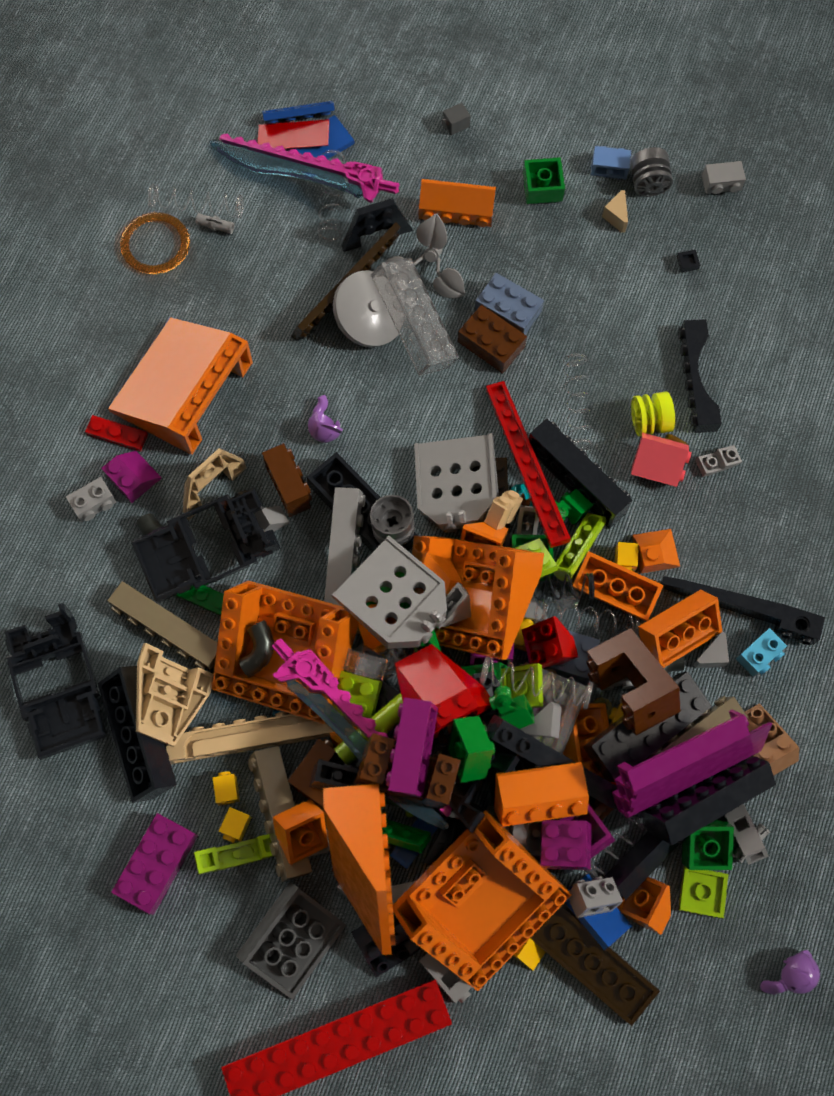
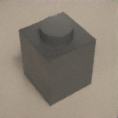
[441,103,471,135]

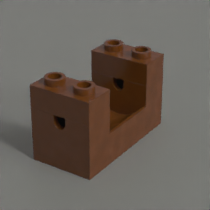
[586,628,681,736]
[355,733,461,810]
[288,739,338,811]

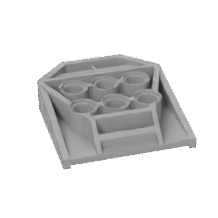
[414,433,499,532]
[332,535,447,649]

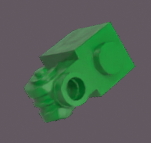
[555,489,593,525]
[489,686,535,729]

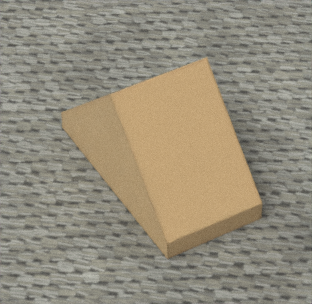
[602,190,628,232]

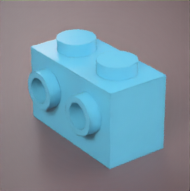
[736,628,787,677]

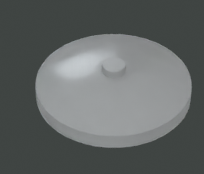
[333,270,405,348]

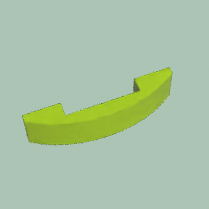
[194,834,275,875]

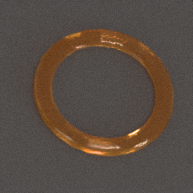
[120,212,190,274]

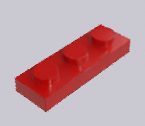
[85,415,148,452]

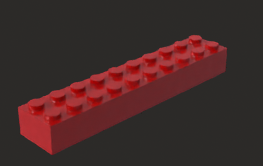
[221,979,452,1096]

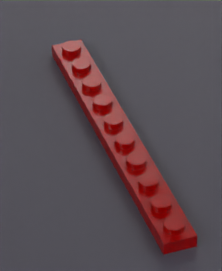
[486,381,571,548]

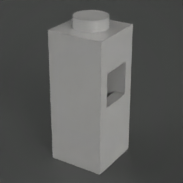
[725,804,769,865]
[419,953,472,1003]

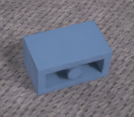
[591,146,631,179]

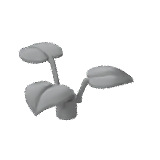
[380,213,465,298]

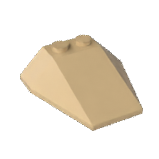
[183,448,246,520]
[136,643,214,747]

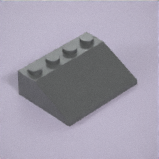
[235,882,346,1000]

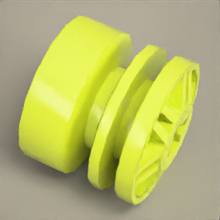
[631,391,675,437]

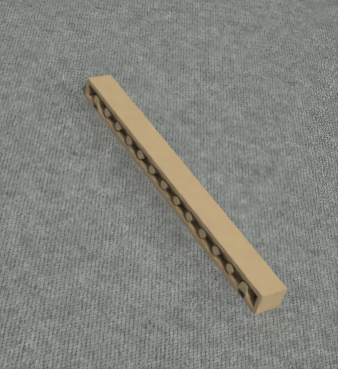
[166,712,400,764]

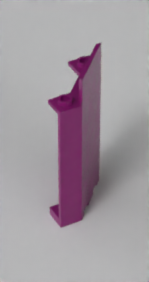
[612,710,773,818]

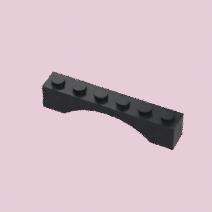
[678,319,722,433]

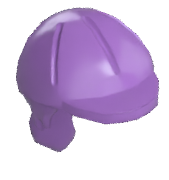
[308,395,343,443]
[760,950,820,995]

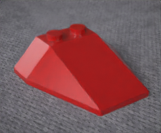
[395,644,492,739]

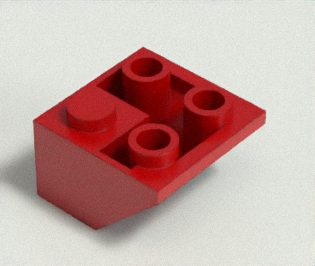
[522,616,579,668]

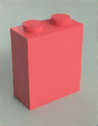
[631,433,692,487]

